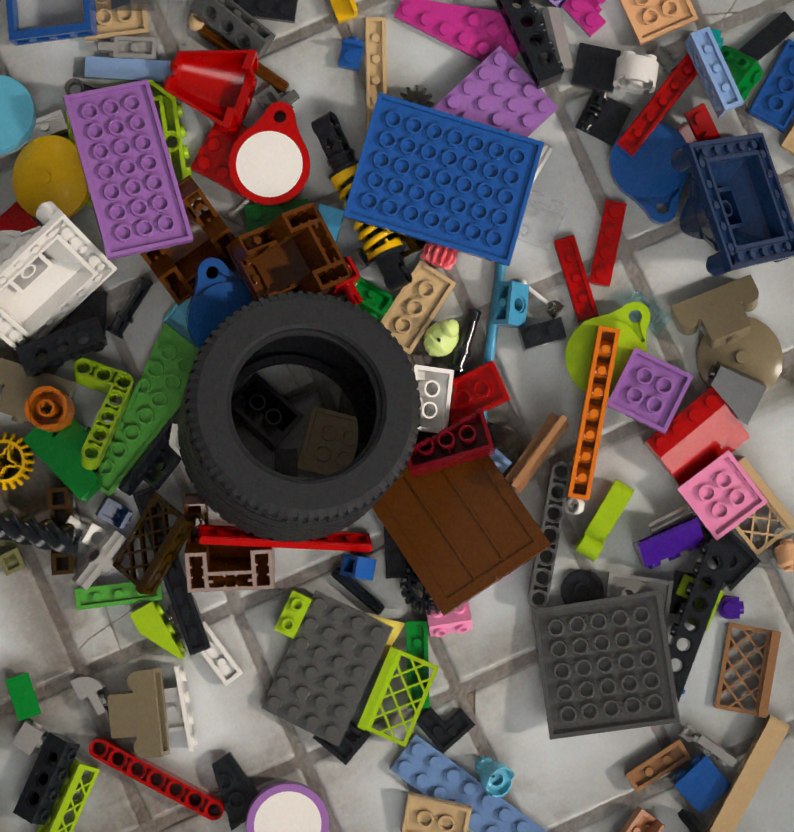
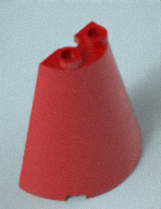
[163,49,259,131]

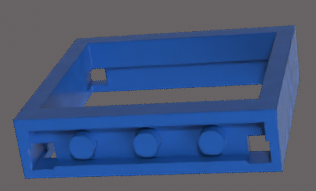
[6,0,98,46]

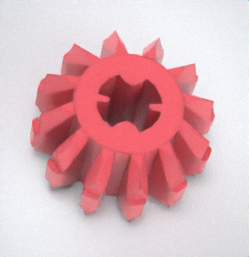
[421,242,458,270]

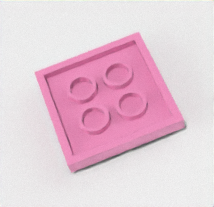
[676,450,768,540]

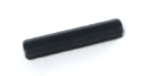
[331,567,385,615]

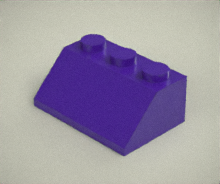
[632,518,704,569]

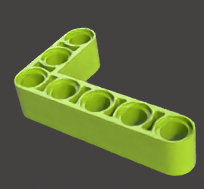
[73,358,134,470]

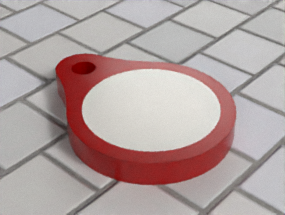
[229,101,311,206]

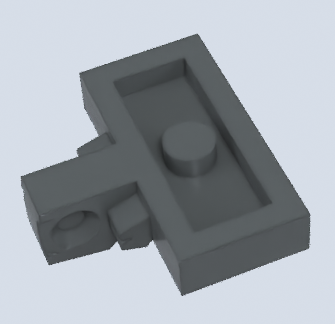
[254,85,300,122]

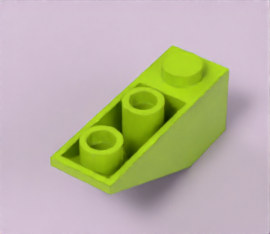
[129,601,187,660]

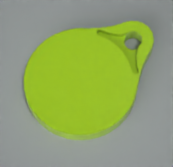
[565,301,650,397]

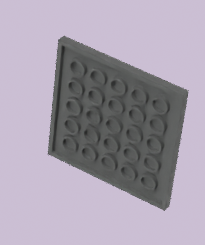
[532,590,681,740]

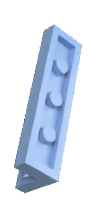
[684,27,744,118]

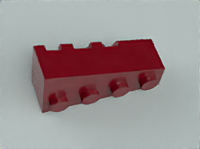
[408,407,495,478]

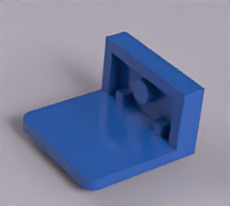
[671,753,731,813]

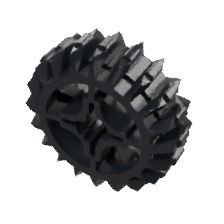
[400,567,440,615]

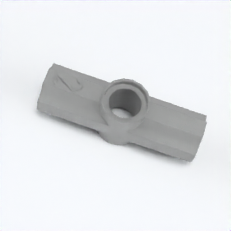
[72,528,126,591]

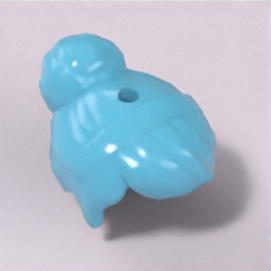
[475,756,515,797]

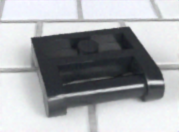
[313,721,371,765]

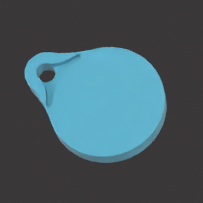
[0,75,37,155]

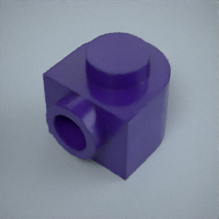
[716,596,744,619]

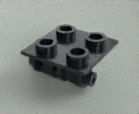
[575,90,632,146]

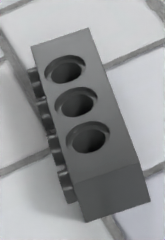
[190,0,276,59]

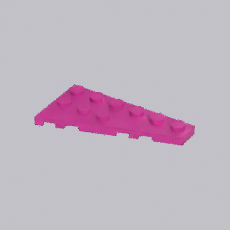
[394,0,530,62]

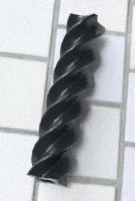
[0,509,83,555]

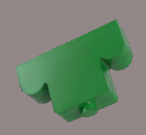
[23,419,107,502]

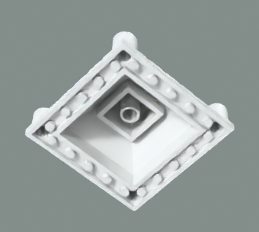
[0,201,117,350]

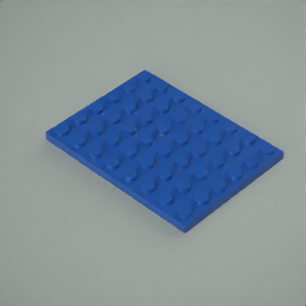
[343,93,544,266]

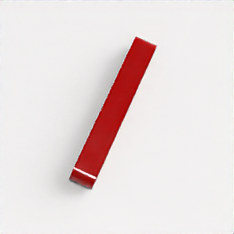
[89,737,225,820]

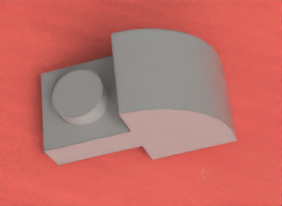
[70,675,108,715]

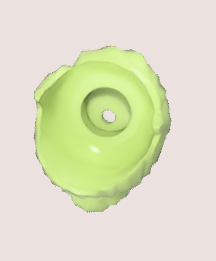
[423,319,459,357]

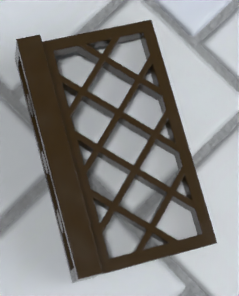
[112,493,196,595]

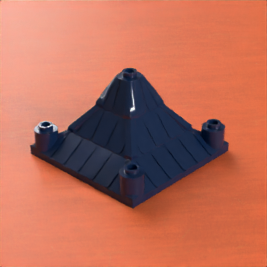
[671,132,794,277]

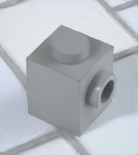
[11,719,47,755]

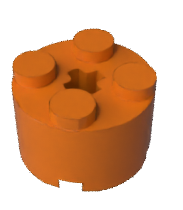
[25,386,75,432]

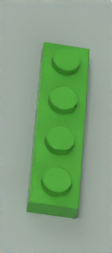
[74,582,164,610]

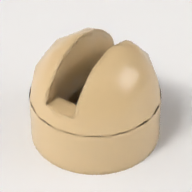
[187,13,206,31]

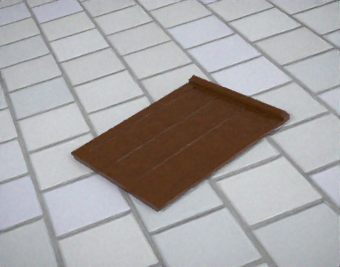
[372,456,551,616]

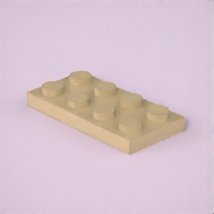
[381,260,456,355]

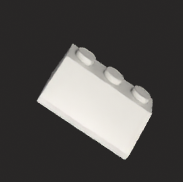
[411,364,454,433]

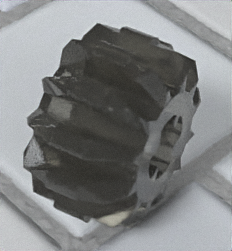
[400,85,434,108]

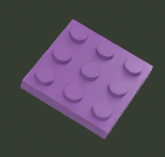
[607,347,693,435]

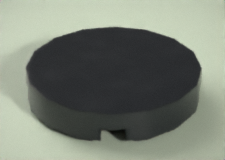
[561,570,604,604]

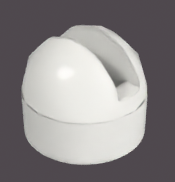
[566,497,585,515]

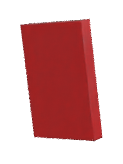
[449,360,511,425]

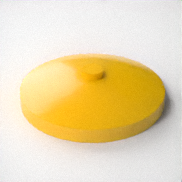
[12,135,90,219]

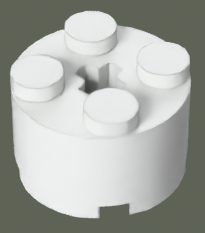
[613,51,659,95]

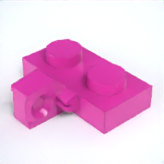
[562,0,606,37]

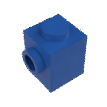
[340,553,377,581]

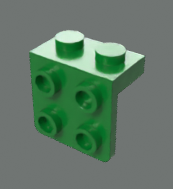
[720,45,764,100]

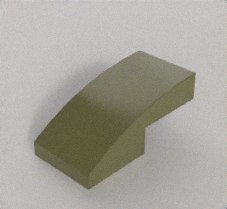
[0,539,26,576]

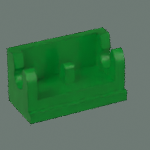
[5,672,42,722]

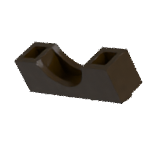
[46,487,78,575]

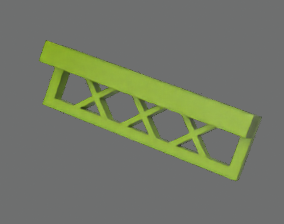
[36,758,100,832]

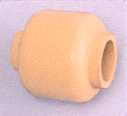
[774,539,794,572]

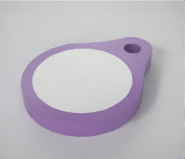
[245,781,329,832]

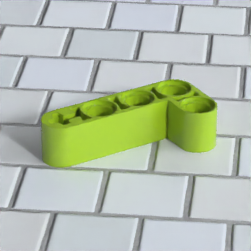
[573,479,634,562]

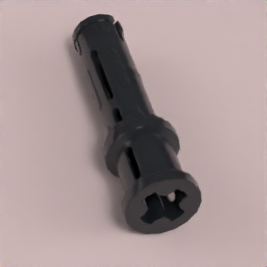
[106,277,154,339]
[447,308,482,374]

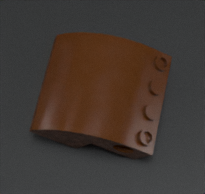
[140,175,235,305]
[225,201,354,301]
[183,493,275,593]

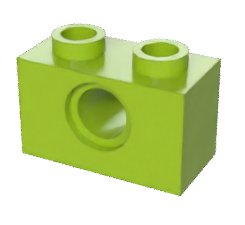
[274,590,312,639]

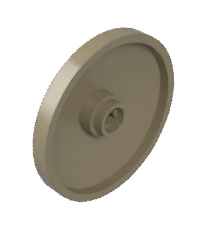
[696,317,783,394]

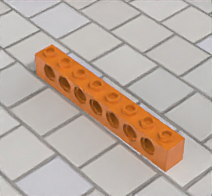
[567,325,620,501]

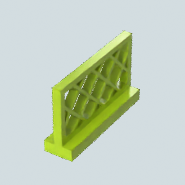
[357,645,440,747]

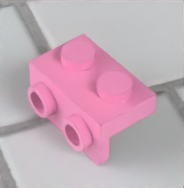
[426,602,473,637]

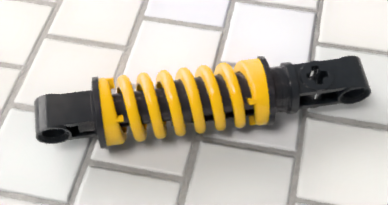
[311,111,412,292]

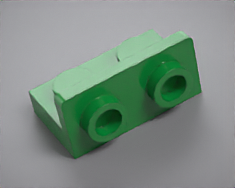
[344,277,395,323]

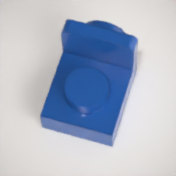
[338,36,364,72]

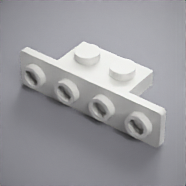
[164,664,198,752]

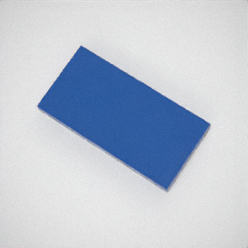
[747,38,794,133]

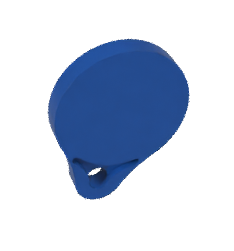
[609,122,690,225]
[186,257,254,349]

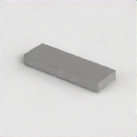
[542,6,574,71]

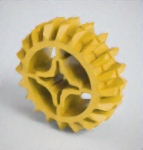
[0,432,35,491]

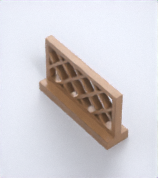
[505,412,569,494]
[714,622,781,718]

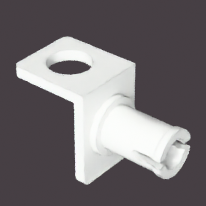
[65,515,108,547]

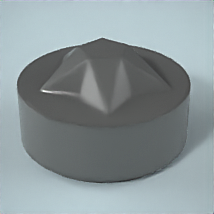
[351,248,369,270]

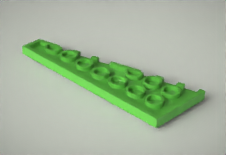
[98,323,200,497]

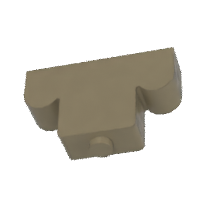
[671,275,759,349]
[0,357,78,424]
[107,667,170,758]

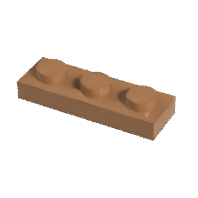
[624,738,691,793]

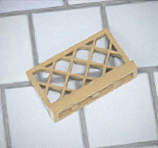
[735,456,794,555]

